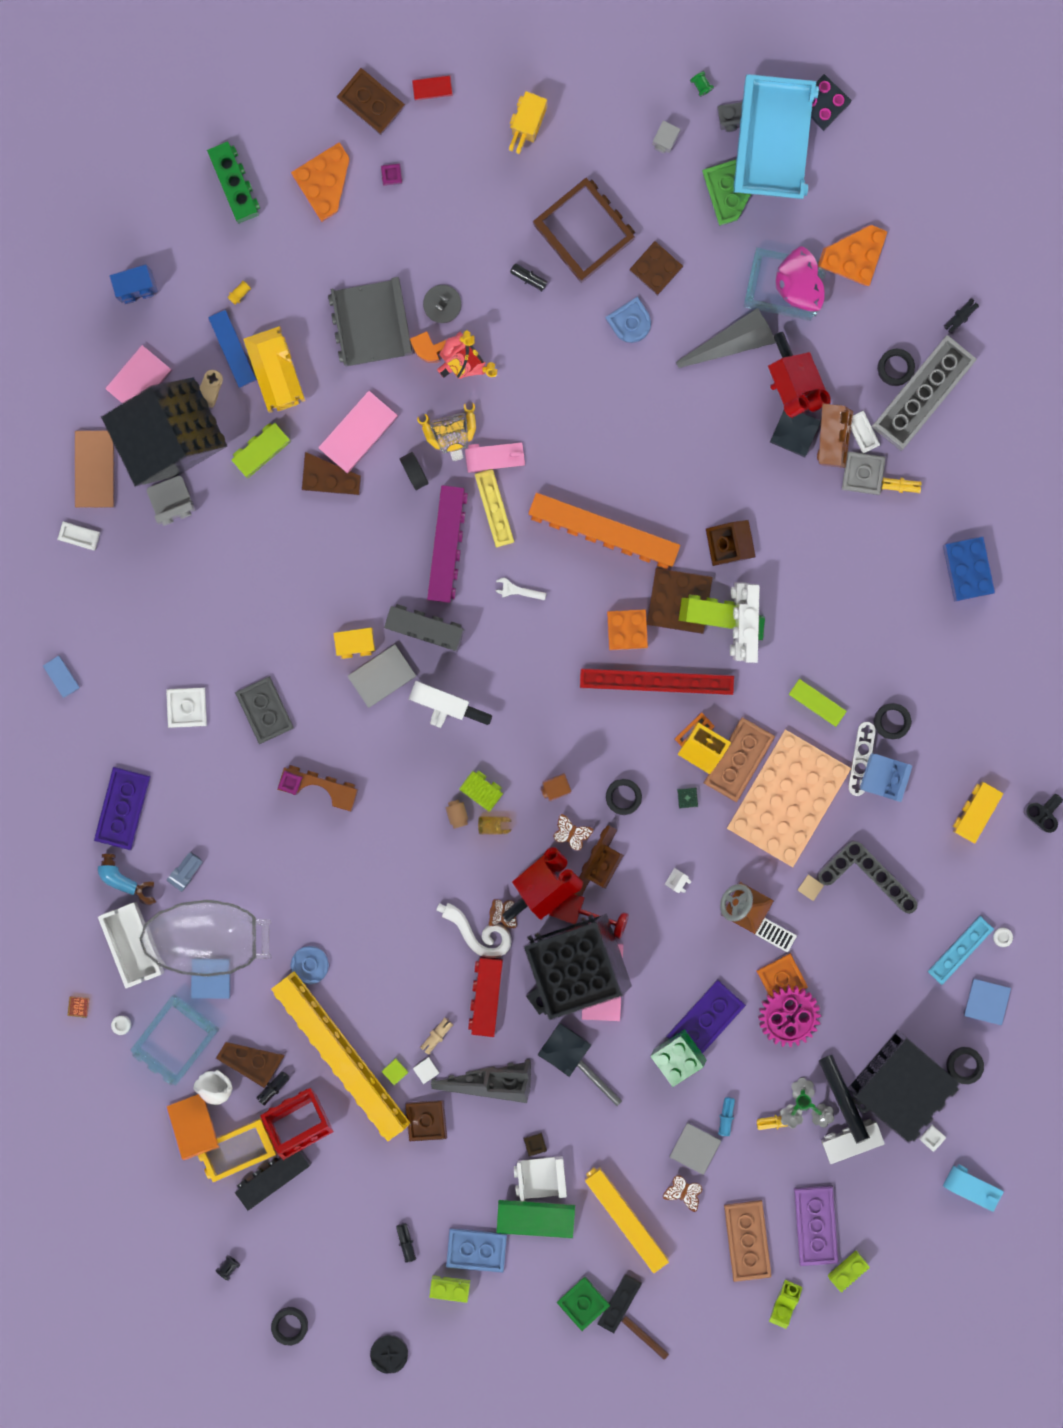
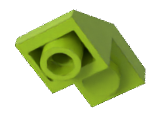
[769,1280,803,1329]

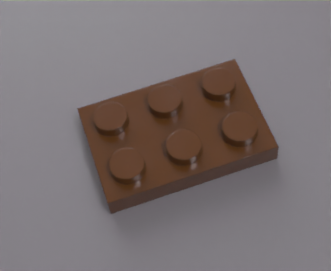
[337,68,405,135]

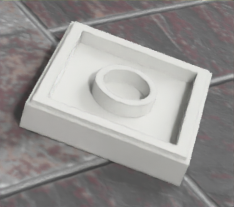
[166,688,207,728]

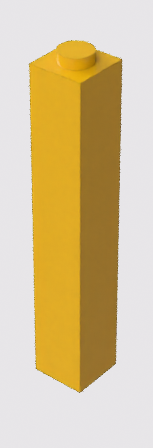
[585,1167,669,1273]

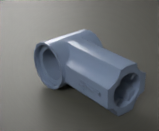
[166,852,203,892]

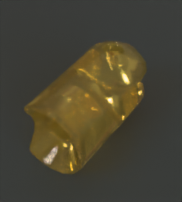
[478,816,512,835]

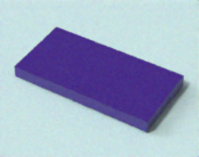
[94,767,151,851]
[666,979,746,1054]

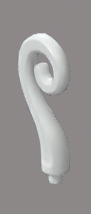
[436,903,512,958]

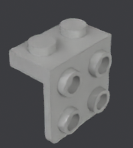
[147,476,196,526]

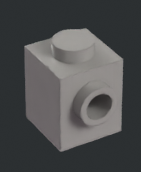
[652,121,680,153]

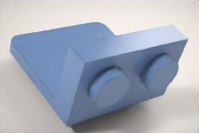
[860,753,913,802]

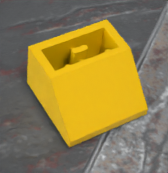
[677,722,731,774]

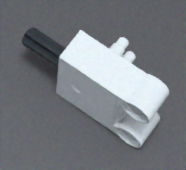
[408,681,492,728]

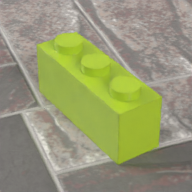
[232,423,291,479]
[679,595,736,629]

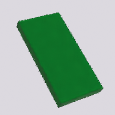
[497,1200,575,1238]

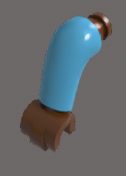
[97,854,156,905]

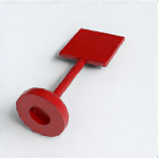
[549,894,629,939]

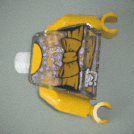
[417,403,476,461]

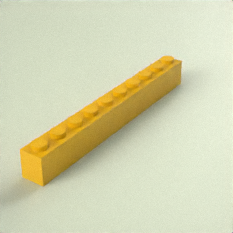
[271,971,410,1142]

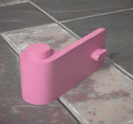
[465,443,525,473]

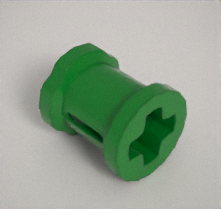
[690,71,714,97]

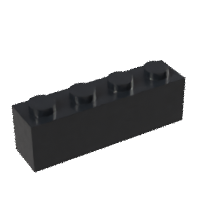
[234,1150,312,1211]

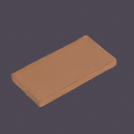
[75,431,114,508]
[704,717,775,803]
[724,1200,772,1282]

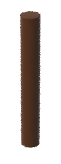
[621,1316,669,1360]

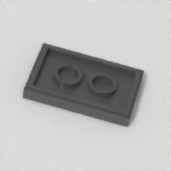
[235,676,294,744]

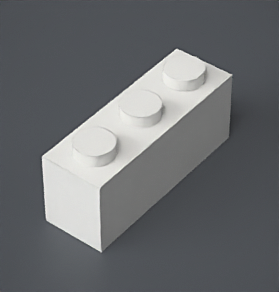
[821,1119,885,1164]

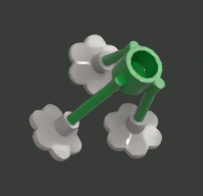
[780,1077,834,1129]

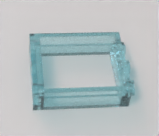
[743,248,826,321]
[130,994,219,1086]

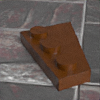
[302,452,361,495]
[216,1042,285,1088]

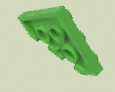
[702,160,751,226]

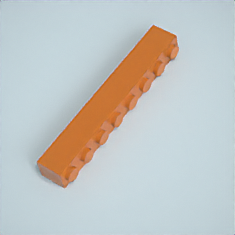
[528,493,681,570]

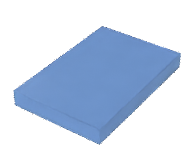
[446,1228,507,1273]

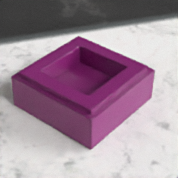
[381,164,402,186]
[277,770,303,795]

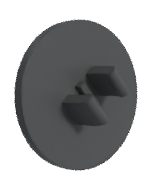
[423,285,461,323]

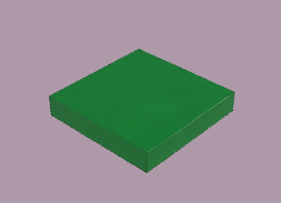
[556,1276,611,1331]

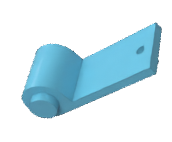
[943,1164,1004,1212]

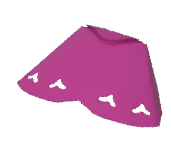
[776,246,824,311]

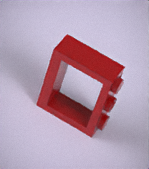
[260,1088,334,1160]

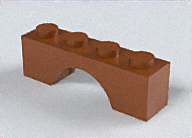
[277,765,359,812]
[540,773,571,801]

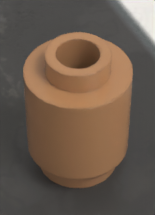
[445,799,469,829]

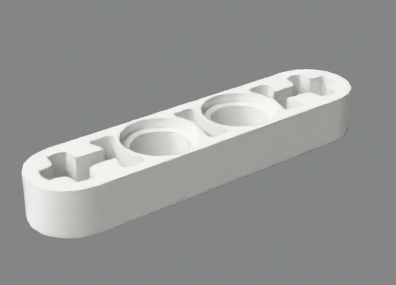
[848,722,876,796]

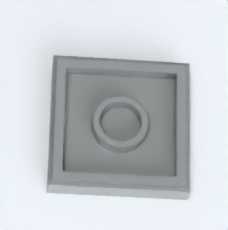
[841,451,886,495]
[669,1123,721,1175]

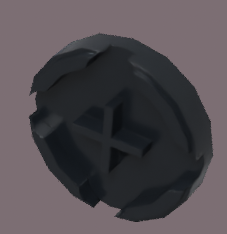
[370,1335,408,1374]

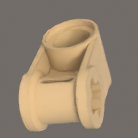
[200,370,223,408]

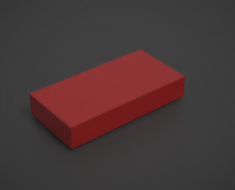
[412,76,453,101]

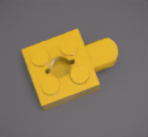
[509,91,548,154]

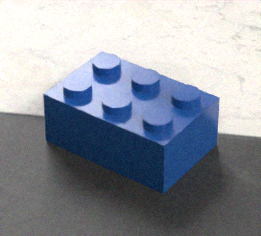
[943,537,995,602]

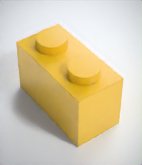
[333,628,376,659]

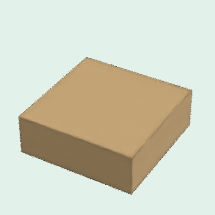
[797,875,824,901]

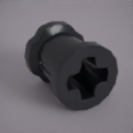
[215,1255,240,1281]

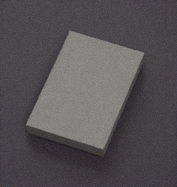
[348,644,416,708]

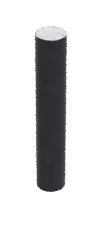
[819,1055,870,1144]

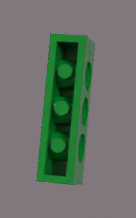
[207,141,261,224]

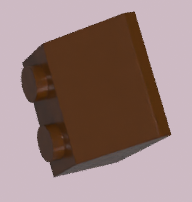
[706,520,756,566]

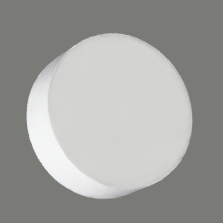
[993,928,1013,947]
[111,1015,131,1035]

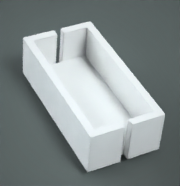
[98,901,165,988]

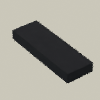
[597,1273,642,1334]

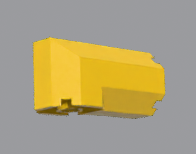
[243,326,306,413]

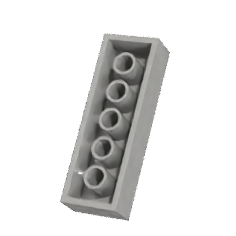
[871,335,977,451]

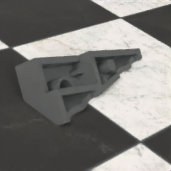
[676,308,776,368]
[431,1059,531,1103]

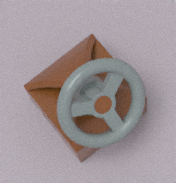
[720,881,774,934]

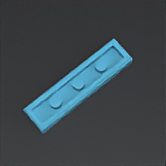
[927,916,994,985]

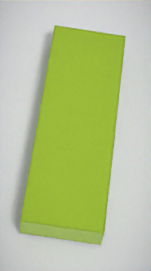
[788,679,847,727]

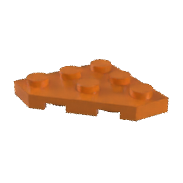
[291,142,350,222]
[818,225,887,286]

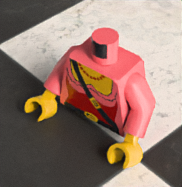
[437,331,498,379]

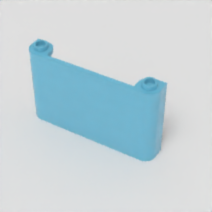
[733,74,819,199]

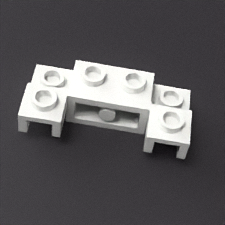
[730,582,759,663]

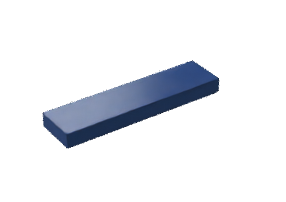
[208,310,257,388]

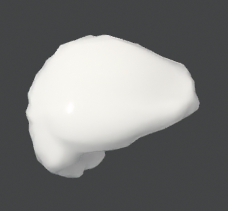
[193,1070,233,1105]

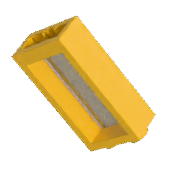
[197,1118,277,1182]

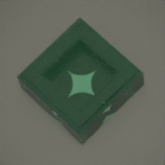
[677,788,698,809]

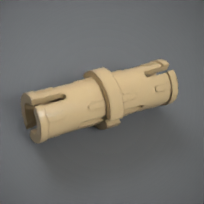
[420,1017,453,1055]

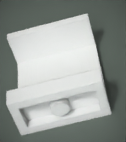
[514,1156,567,1201]

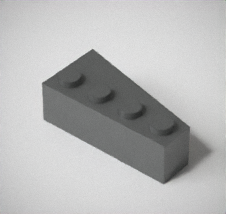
[384,604,465,652]

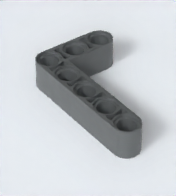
[817,841,918,914]

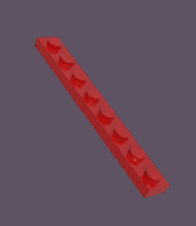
[580,669,734,695]

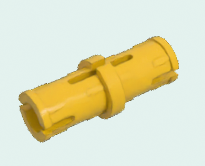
[881,477,922,493]

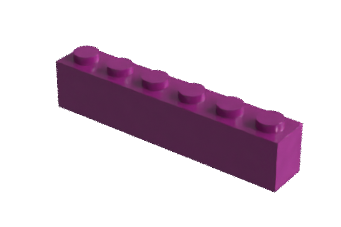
[427,485,468,603]

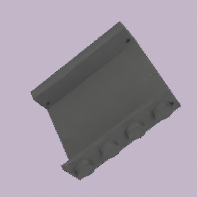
[328,277,413,367]

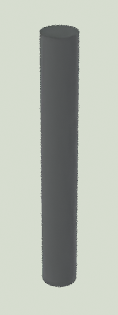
[577,1060,622,1106]

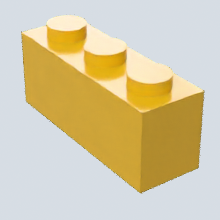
[952,782,1004,844]

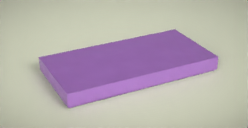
[794,1186,838,1266]

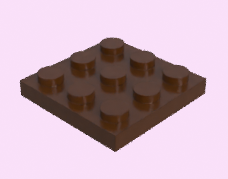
[647,568,713,634]

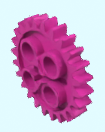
[758,985,821,1047]

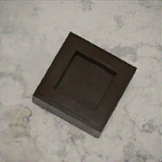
[523,1132,547,1157]

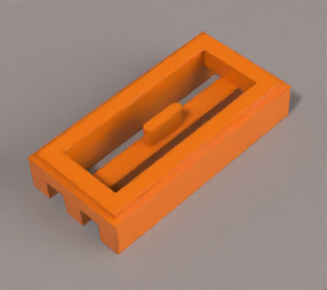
[674,712,715,747]

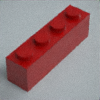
[468,957,503,1037]

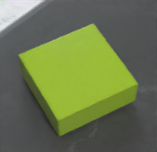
[381,1058,409,1085]

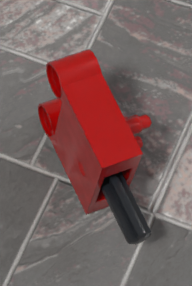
[768,332,831,418]
[502,847,583,922]

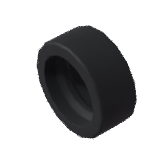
[877,348,915,386]
[399,452,429,490]
[874,703,912,740]
[605,779,642,815]
[946,1047,984,1085]
[271,1307,308,1346]

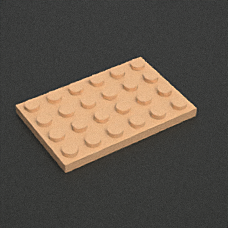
[727,730,852,867]

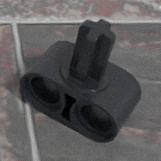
[1024,793,1063,833]

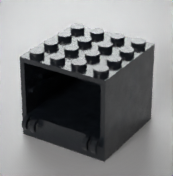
[101,377,228,487]
[523,913,632,1020]
[848,1030,960,1143]

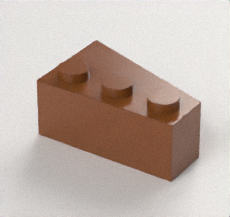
[817,403,853,468]

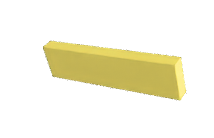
[475,469,514,548]

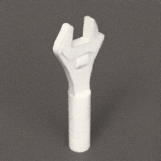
[495,578,547,600]

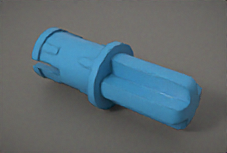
[718,1097,735,1136]

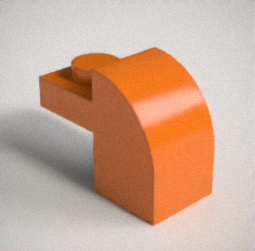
[410,331,446,363]

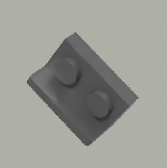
[717,102,742,132]

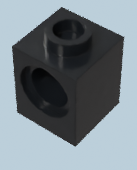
[526,987,547,1015]

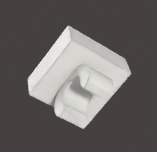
[665,868,691,893]

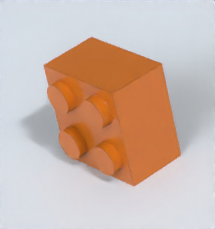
[607,609,648,650]

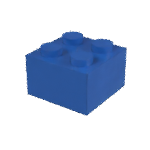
[109,265,158,304]

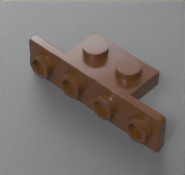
[574,825,624,896]

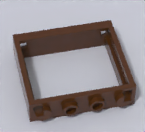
[533,178,635,283]

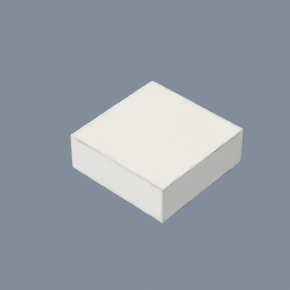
[413,1057,440,1084]
[919,1124,946,1152]

